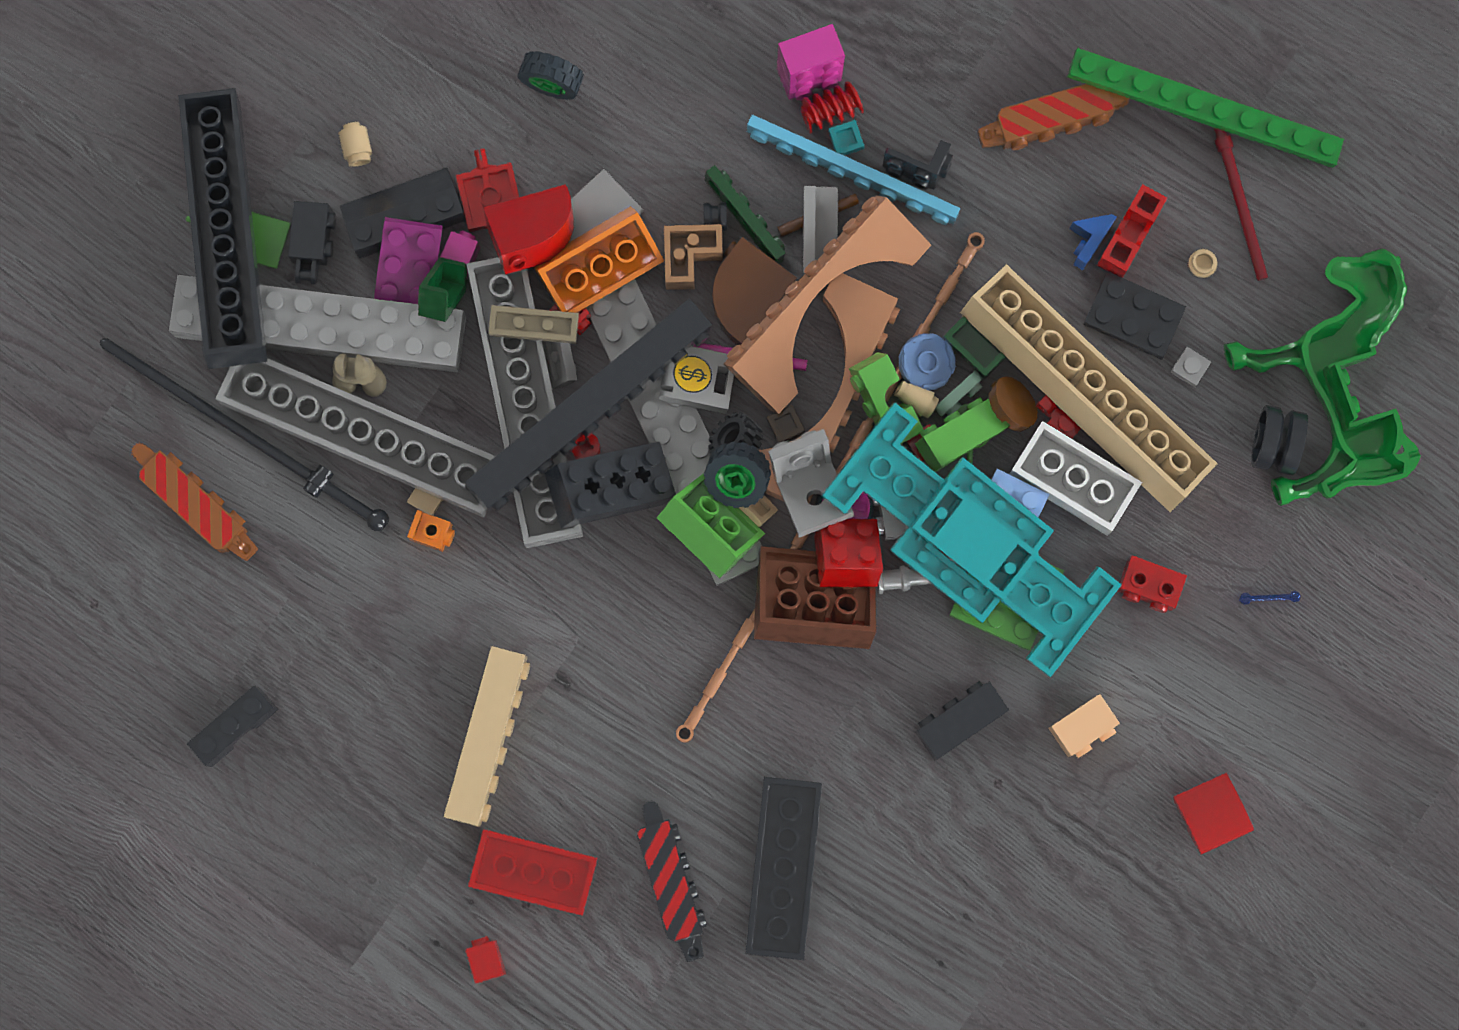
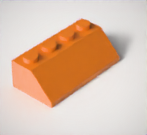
[534,206,664,313]

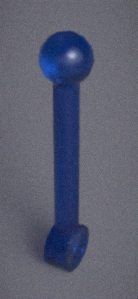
[1239,591,1301,605]

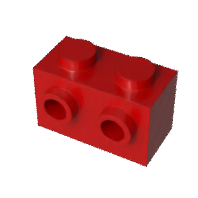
[1117,555,1187,613]

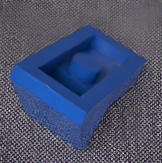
[1070,214,1117,270]

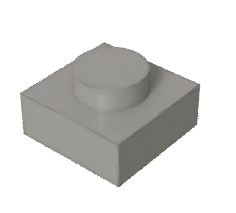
[1170,347,1211,388]

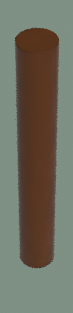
[777,193,860,237]

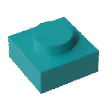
[828,120,865,155]

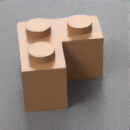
[664,224,722,290]

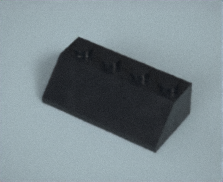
[340,167,466,259]

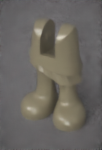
[332,354,387,397]

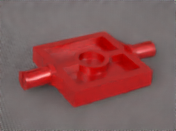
[456,149,519,232]

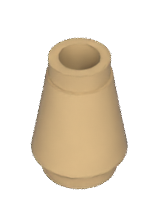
[894,381,939,418]

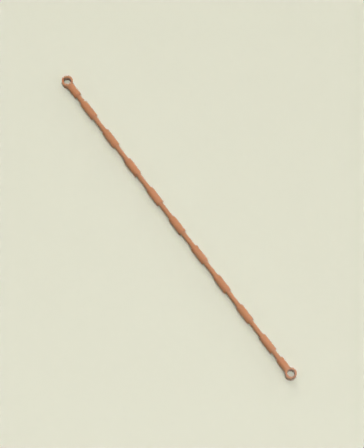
[676,232,985,743]

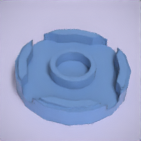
[899,333,955,390]

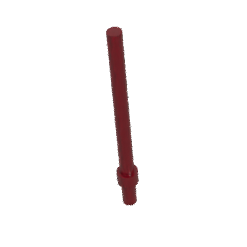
[1214,128,1268,281]

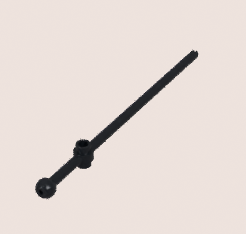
[100,338,389,531]

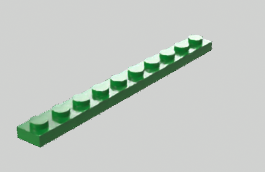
[1067,48,1344,168]

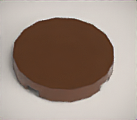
[989,376,1037,432]

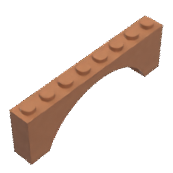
[723,196,931,414]
[758,273,900,503]

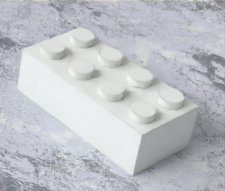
[1009,421,1142,536]

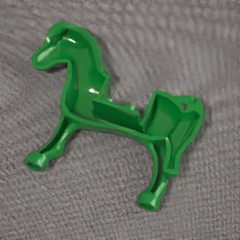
[1224,248,1421,506]

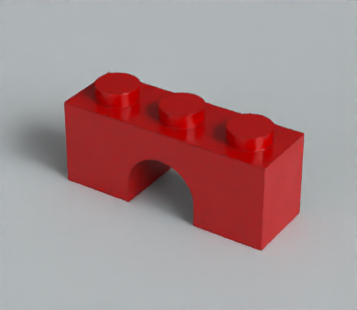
[1097,184,1167,278]

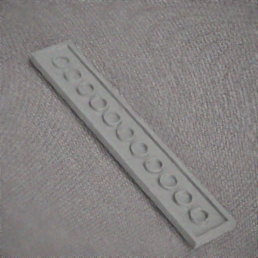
[585,279,762,586]

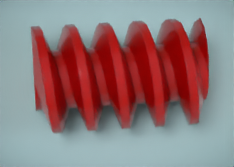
[800,81,864,134]

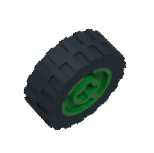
[517,51,584,100]
[704,442,771,508]

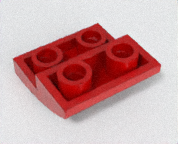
[1173,773,1254,855]

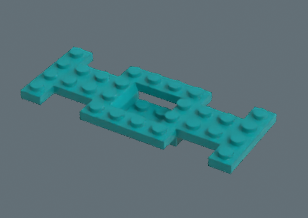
[821,403,1122,677]

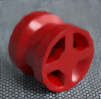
[572,434,601,459]

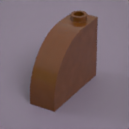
[713,237,797,345]

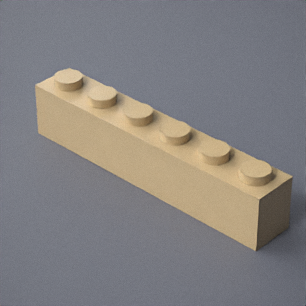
[444,646,530,827]

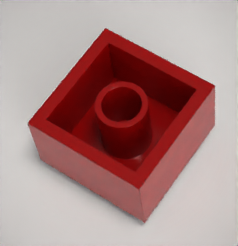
[814,519,883,587]

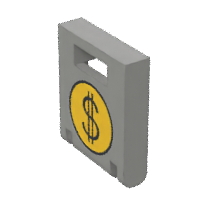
[659,346,734,414]

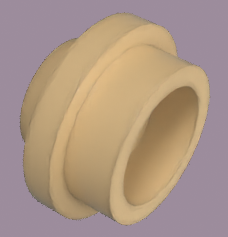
[1188,249,1217,278]

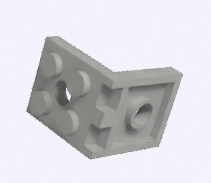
[768,429,854,538]

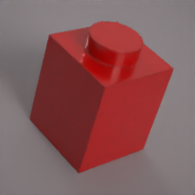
[465,936,506,984]

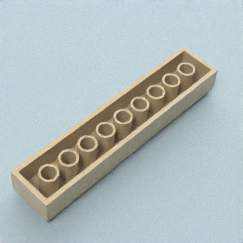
[960,264,1218,512]

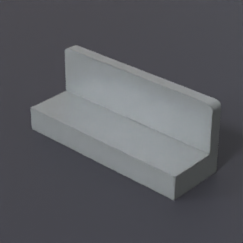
[803,186,838,273]

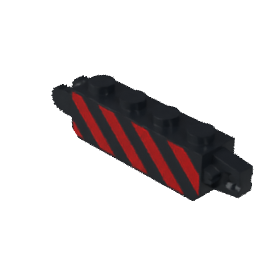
[637,800,707,962]

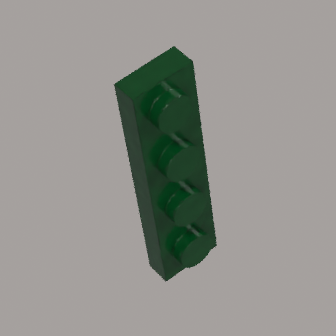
[705,165,786,264]

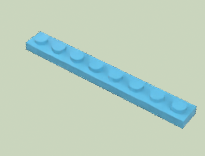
[747,115,960,225]

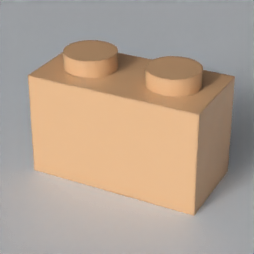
[1048,694,1120,758]

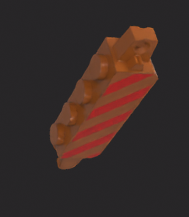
[977,84,1130,151]
[131,442,258,561]

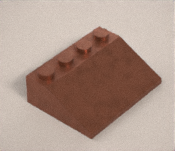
[754,546,876,649]

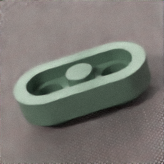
[935,370,983,416]

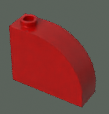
[483,184,574,275]

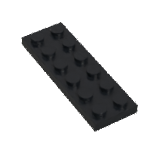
[745,777,822,960]

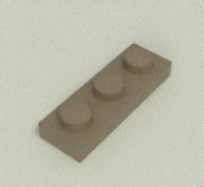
[488,305,579,344]

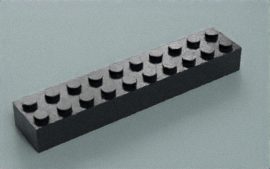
[178,88,268,369]

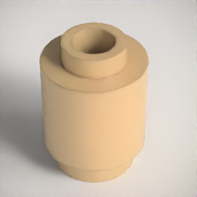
[338,122,372,167]

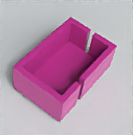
[777,24,845,100]

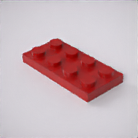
[468,829,598,916]

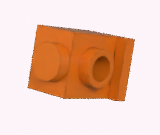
[407,510,455,552]

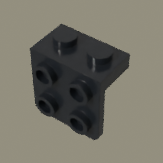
[882,140,953,190]

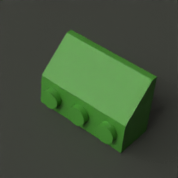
[657,474,765,579]

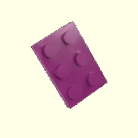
[374,217,443,304]

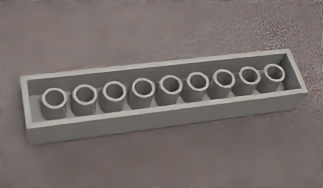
[467,257,583,548]
[169,275,466,373]
[215,358,496,518]

